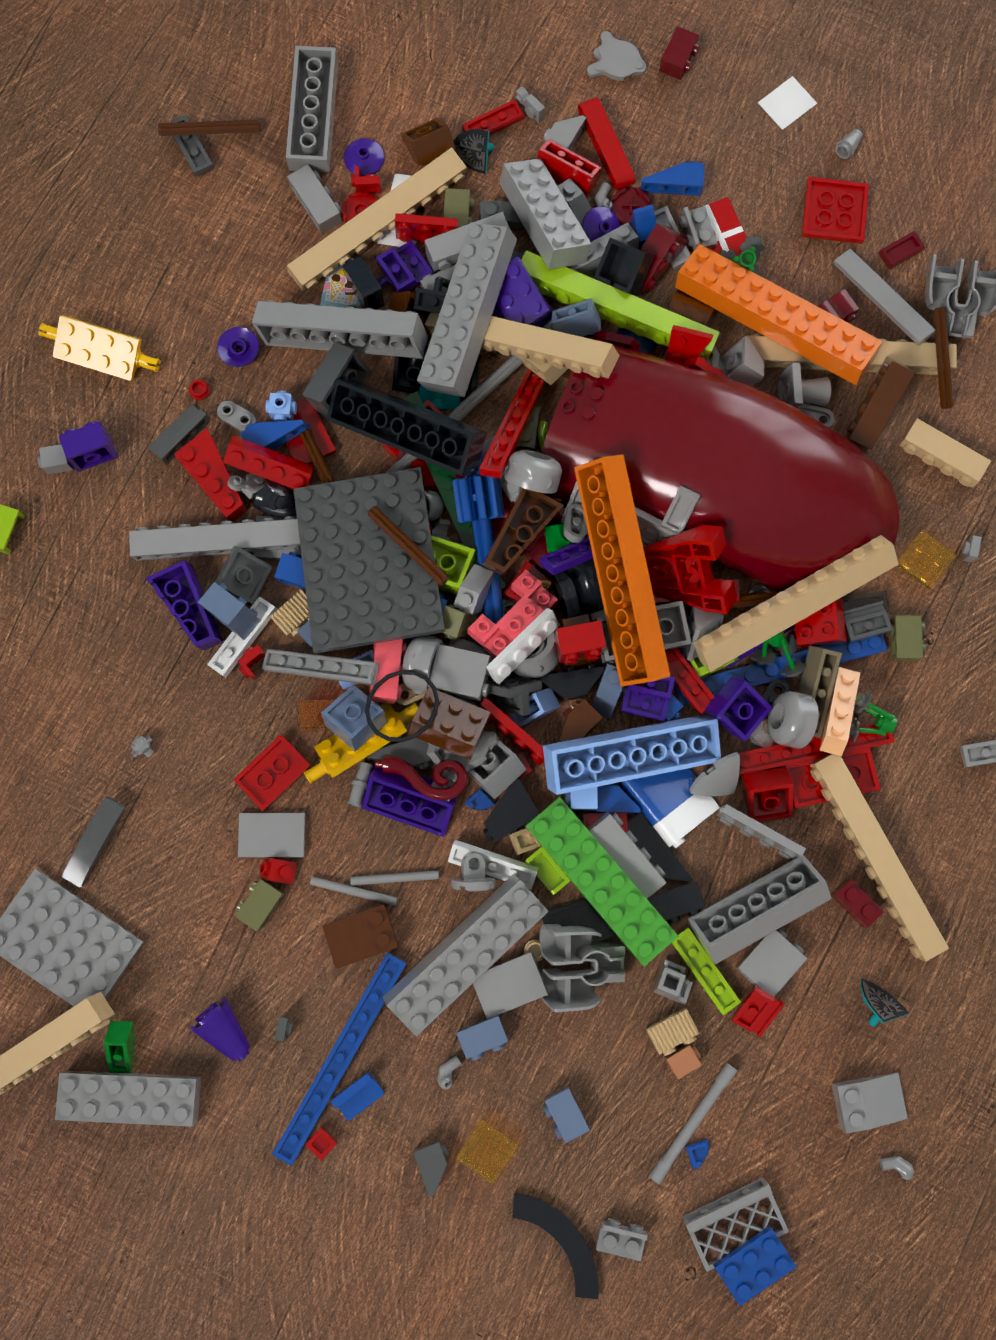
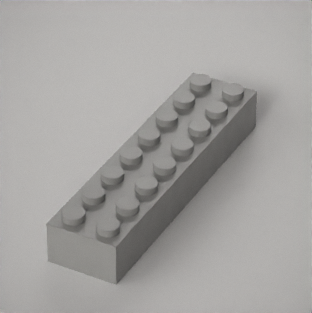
[417,222,517,397]
[252,300,428,359]
[382,874,549,1037]

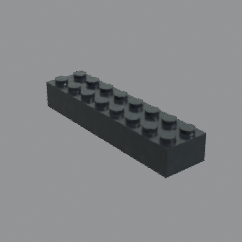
[326,379,487,476]

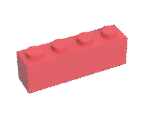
[369,639,406,704]

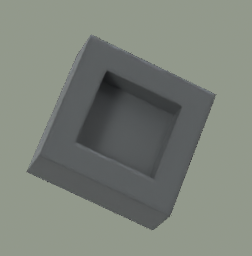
[275,1016,293,1042]

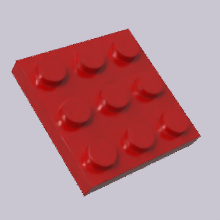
[801,176,869,244]

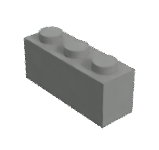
[287,164,342,234]

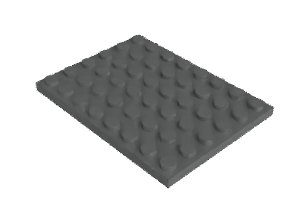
[294,467,445,654]

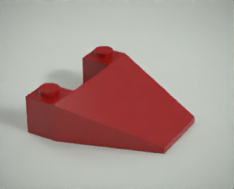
[643,525,737,614]

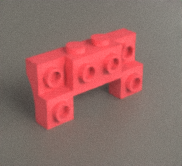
[468,570,558,659]

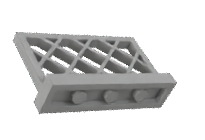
[682,1177,789,1272]

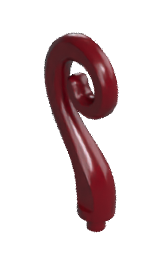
[375,755,468,800]

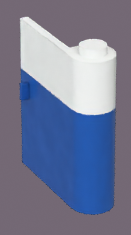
[620,768,720,848]

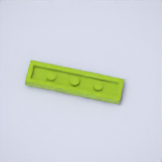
[672,927,741,1015]

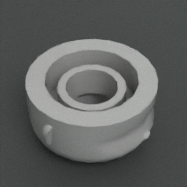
[504,450,562,493]
[513,632,559,679]
[402,636,443,694]
[767,691,819,749]

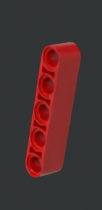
[577,97,636,191]

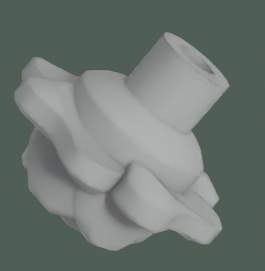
[131,735,154,757]

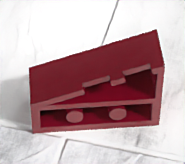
[640,223,689,293]

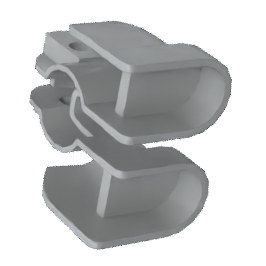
[925,254,996,339]
[539,924,625,1012]

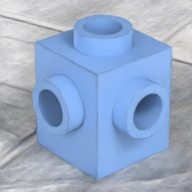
[266,391,297,422]

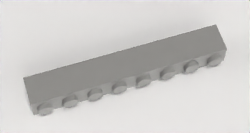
[129,516,301,561]

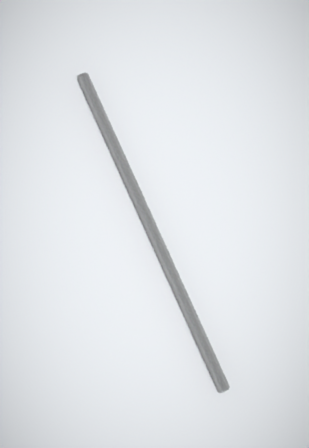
[386,319,555,473]

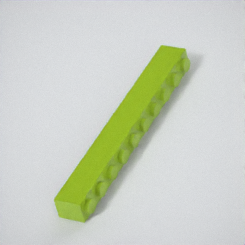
[522,250,720,360]

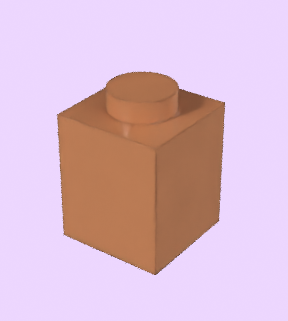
[664,1044,702,1080]

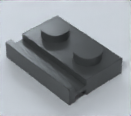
[844,601,893,643]

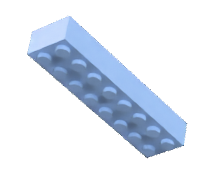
[543,714,721,795]

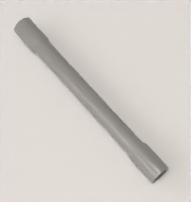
[649,1063,738,1185]

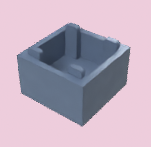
[198,582,261,640]
[321,684,387,752]

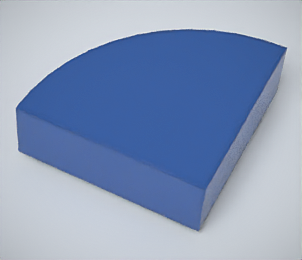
[464,788,495,810]
[685,1139,709,1170]

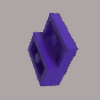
[376,240,434,293]
[621,676,675,722]

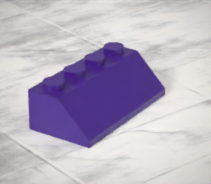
[362,767,458,837]

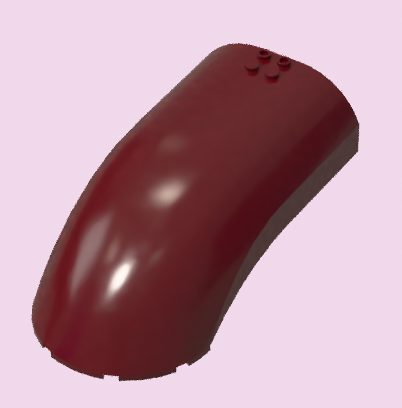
[542,339,900,592]

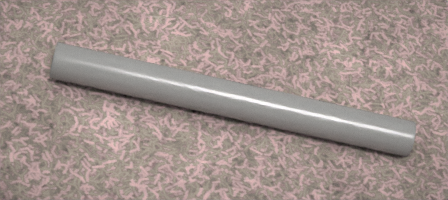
[350,870,439,886]
[310,876,398,906]

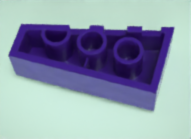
[146,560,224,650]

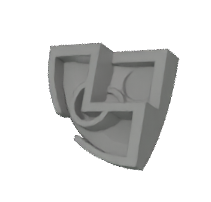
[689,752,740,796]

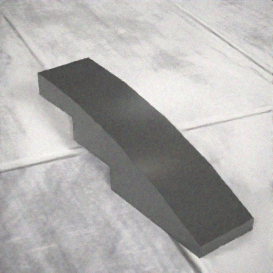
[62,796,126,888]

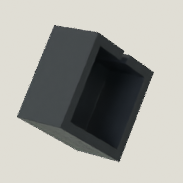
[594,238,655,296]

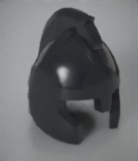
[253,479,297,517]

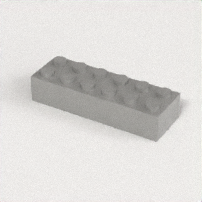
[286,46,338,173]
[499,158,591,269]
[688,855,832,964]
[55,1070,201,1127]

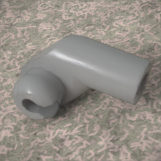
[595,182,612,209]
[437,1055,462,1089]
[879,1156,914,1180]

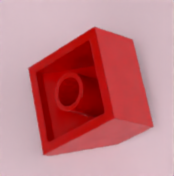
[743,767,793,822]

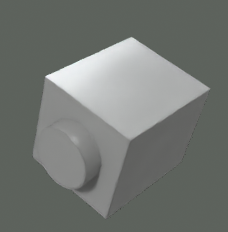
[37,444,73,474]

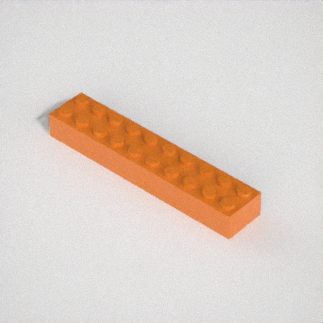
[675,244,883,385]
[574,455,671,686]

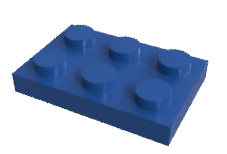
[713,1225,797,1306]

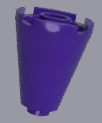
[189,997,250,1061]

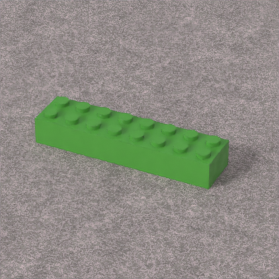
[526,797,679,966]

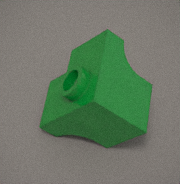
[544,523,585,552]

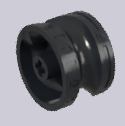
[548,559,604,619]

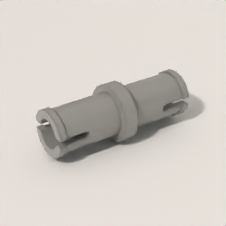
[347,762,373,808]

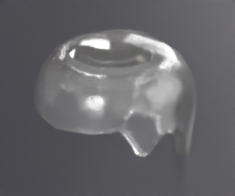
[749,721,775,748]

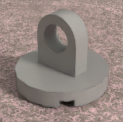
[451,852,495,891]

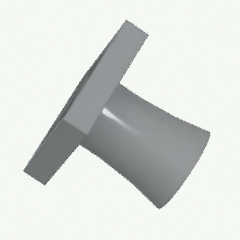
[777,363,831,408]

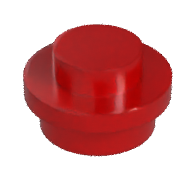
[189,380,210,400]

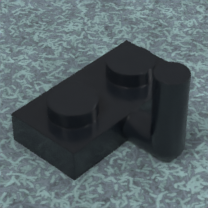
[413,276,451,314]

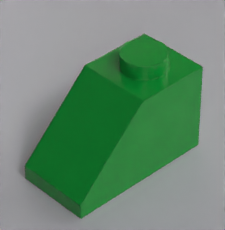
[104,1021,135,1073]

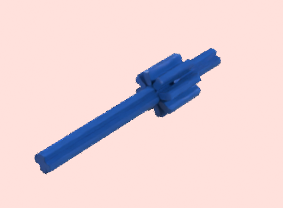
[452,455,505,624]

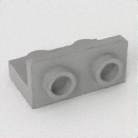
[679,206,717,252]
[595,1218,648,1261]

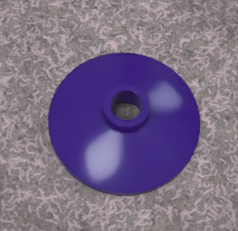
[344,138,384,177]
[582,207,620,242]
[217,327,259,367]

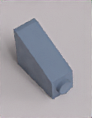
[592,664,623,720]

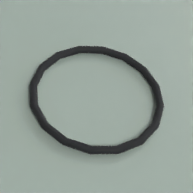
[365,670,439,742]

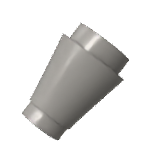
[836,129,863,159]

